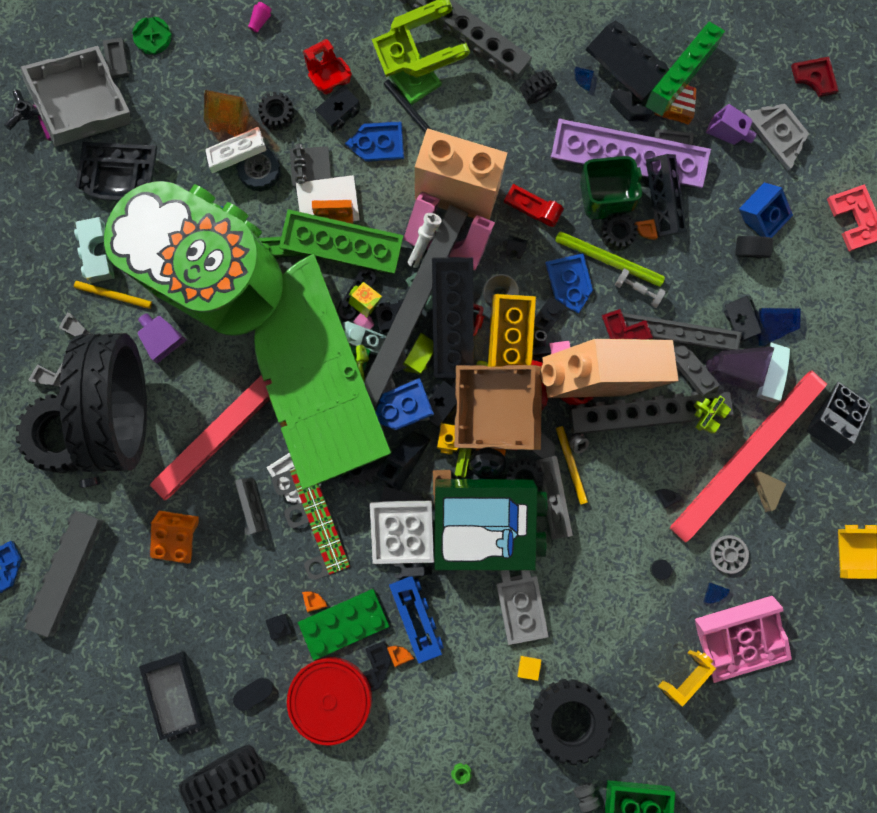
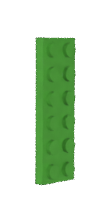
[279,209,403,275]

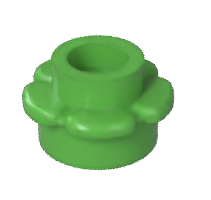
[451,763,472,785]

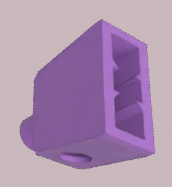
[706,104,757,145]
[137,313,187,363]

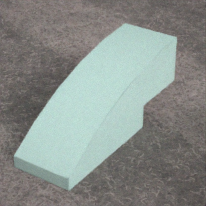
[756,343,790,403]

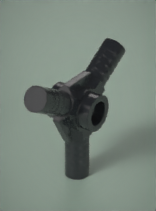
[4,90,40,130]

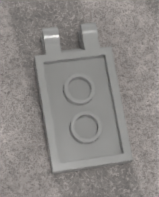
[496,570,549,645]

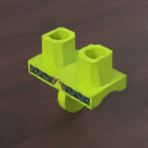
[694,396,731,434]

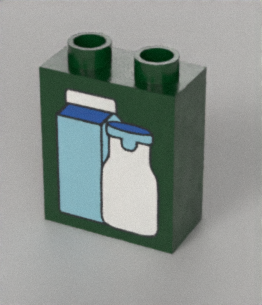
[434,479,547,570]

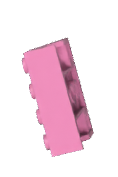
[695,596,792,683]

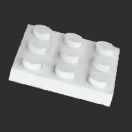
[370,500,434,564]

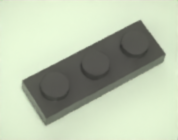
[674,343,720,398]

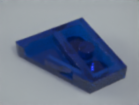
[758,308,801,346]

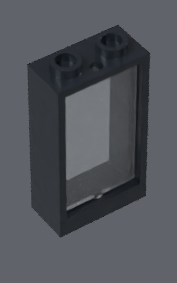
[139,651,205,742]

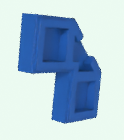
[0,541,22,594]

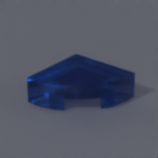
[574,67,594,91]
[703,583,730,603]

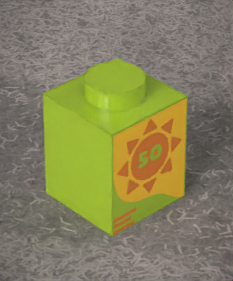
[349,282,382,318]

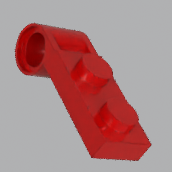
[504,184,564,227]

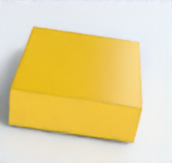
[517,656,541,681]

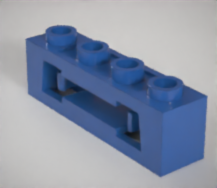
[389,576,444,664]

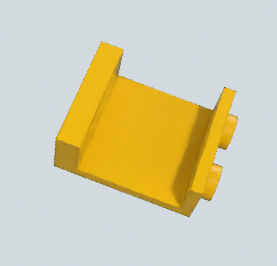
[838,525,877,579]
[657,650,716,707]

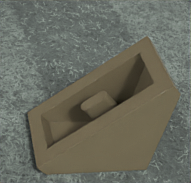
[750,472,786,512]

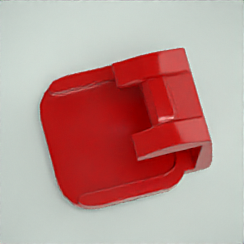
[303,39,352,94]

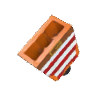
[654,83,696,125]

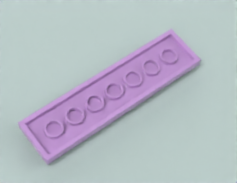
[551,119,711,188]

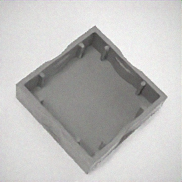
[21,46,130,146]

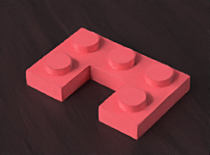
[827,184,877,252]

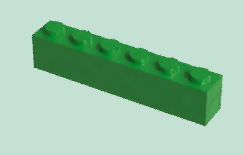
[645,21,725,116]

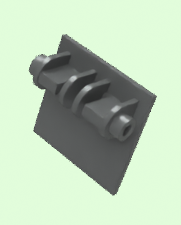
[290,144,331,187]

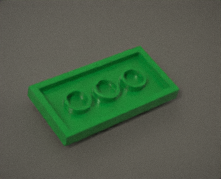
[298,588,390,661]

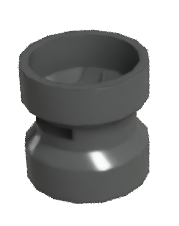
[573,783,600,812]

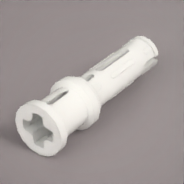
[408,213,442,268]

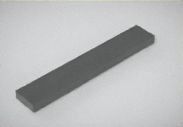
[622,313,742,353]

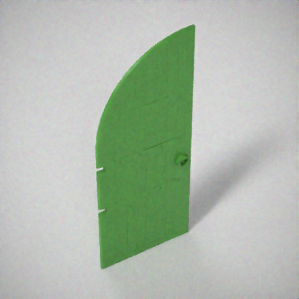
[254,254,391,490]

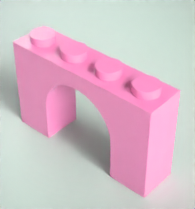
[403,192,495,270]

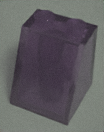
[705,346,774,392]

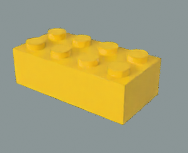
[488,294,536,367]

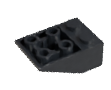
[807,381,871,455]

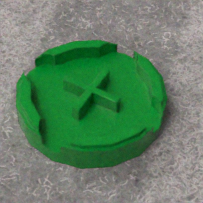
[132,17,171,55]

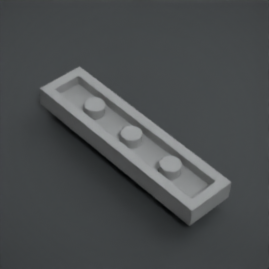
[536,456,573,540]

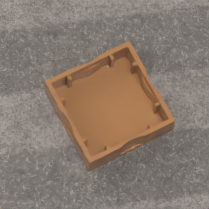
[454,365,542,450]

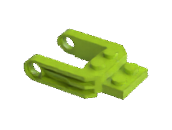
[371,0,470,78]

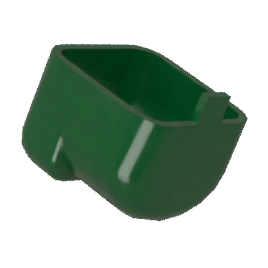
[580,156,642,220]

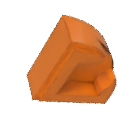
[634,219,658,240]
[302,591,328,612]
[387,646,414,667]

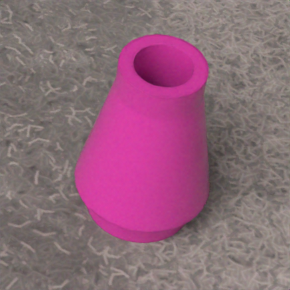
[248,2,272,33]

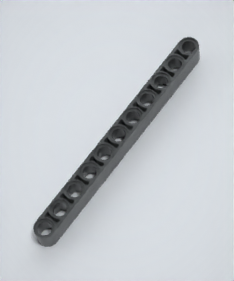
[364,205,469,408]

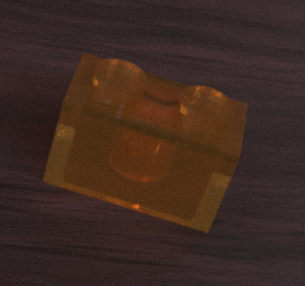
[204,90,250,136]

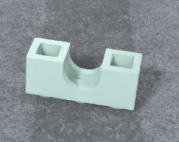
[74,217,115,283]

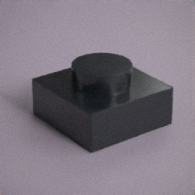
[265,613,292,640]

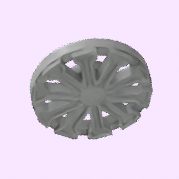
[710,535,749,574]

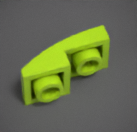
[403,333,434,375]

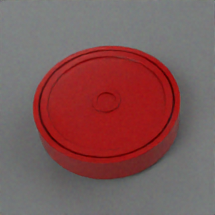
[287,657,372,745]

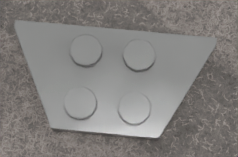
[744,104,809,171]

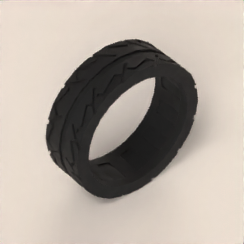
[59,333,147,472]

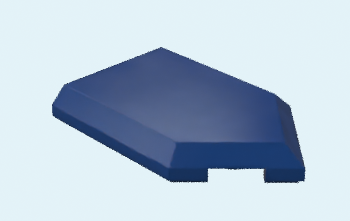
[345,122,404,162]
[545,253,593,314]
[375,378,434,430]

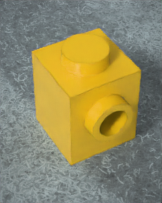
[437,423,458,455]

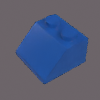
[739,182,793,238]

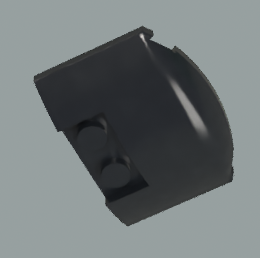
[75,142,157,201]

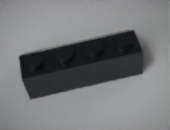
[586,20,669,101]

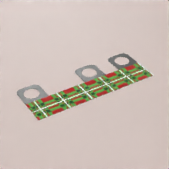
[272,468,350,580]

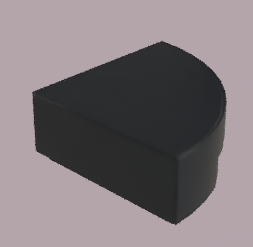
[654,489,683,509]

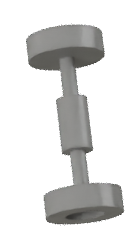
[614,268,666,308]

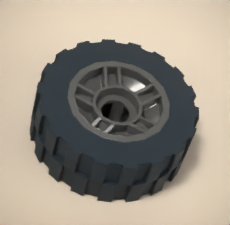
[236,147,281,192]

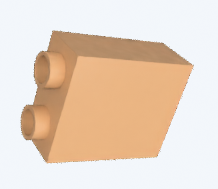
[415,129,507,220]
[541,339,678,398]

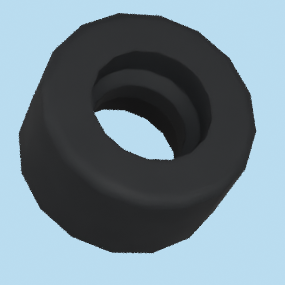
[735,236,773,258]

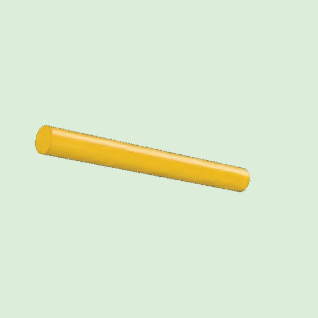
[74,281,152,309]
[556,426,588,505]

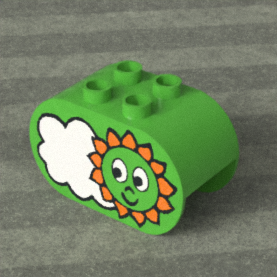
[104,181,283,336]

